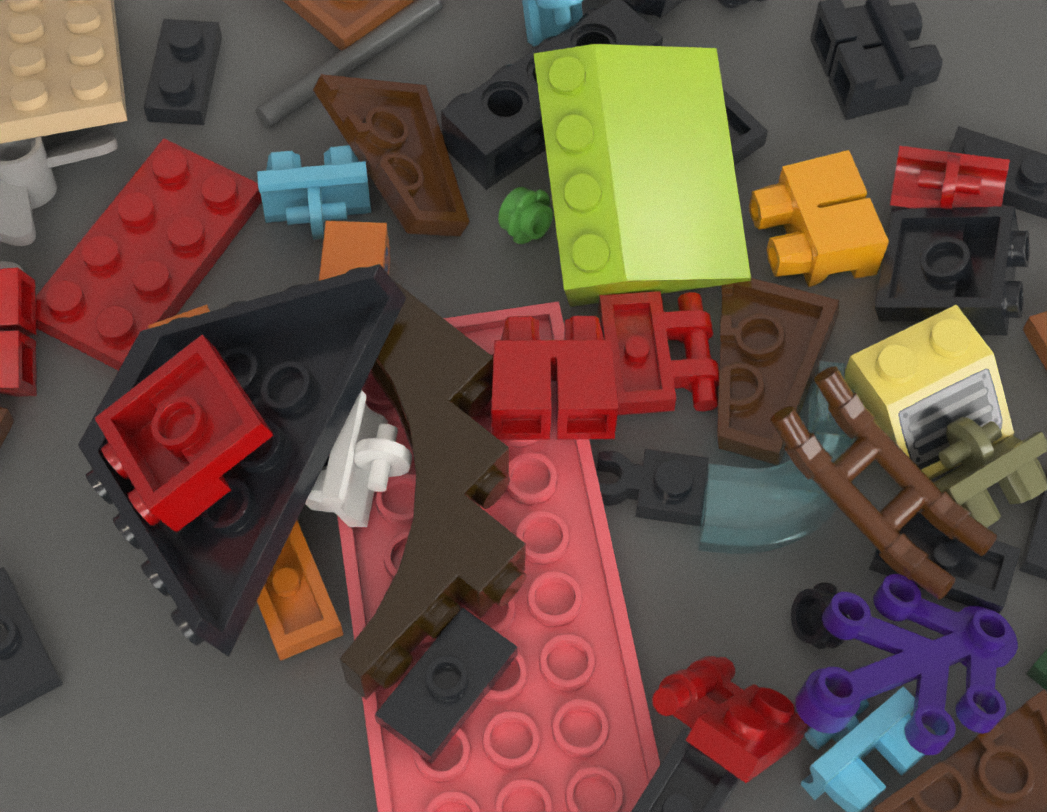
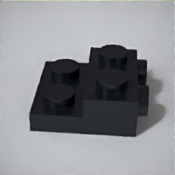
[875,206,1030,336]

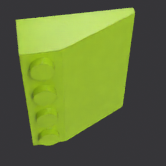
[533,44,751,307]

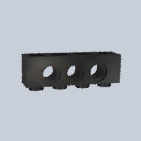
[441,0,663,190]

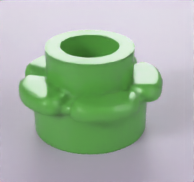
[498,187,553,244]

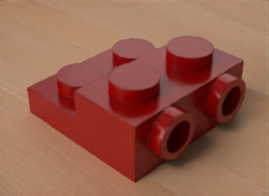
[95,335,273,533]

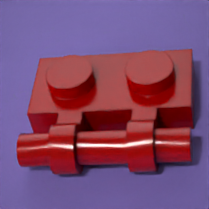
[598,291,719,415]
[652,656,809,783]

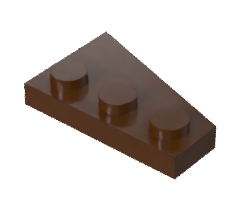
[313,74,470,236]
[717,278,839,466]
[870,689,1047,812]

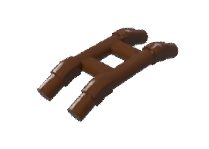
[770,366,997,600]

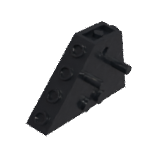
[78,264,406,657]

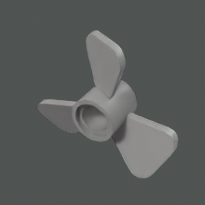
[0,130,118,246]

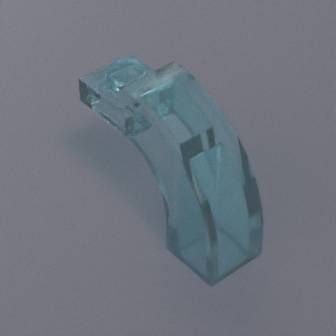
[698,361,856,554]

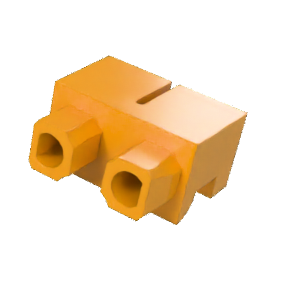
[749,150,889,287]

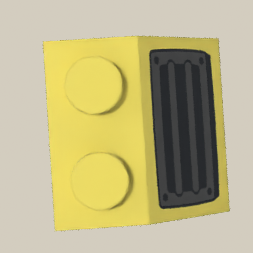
[843,305,1014,480]

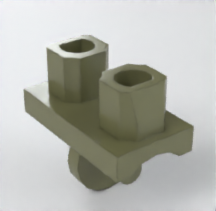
[934,417,1047,527]

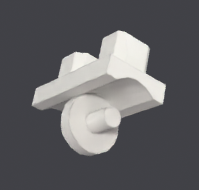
[305,390,412,527]

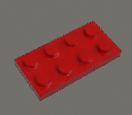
[36,138,262,371]

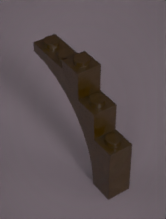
[340,280,527,700]

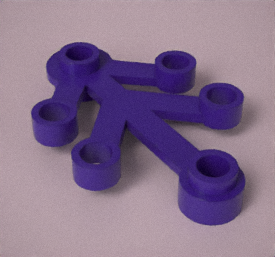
[795,574,1018,755]

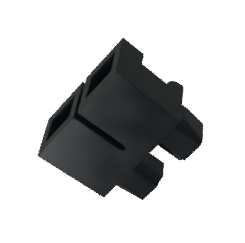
[810,0,943,120]

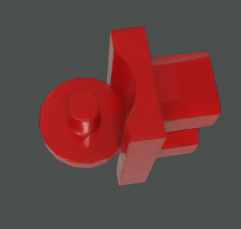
[890,146,1010,210]

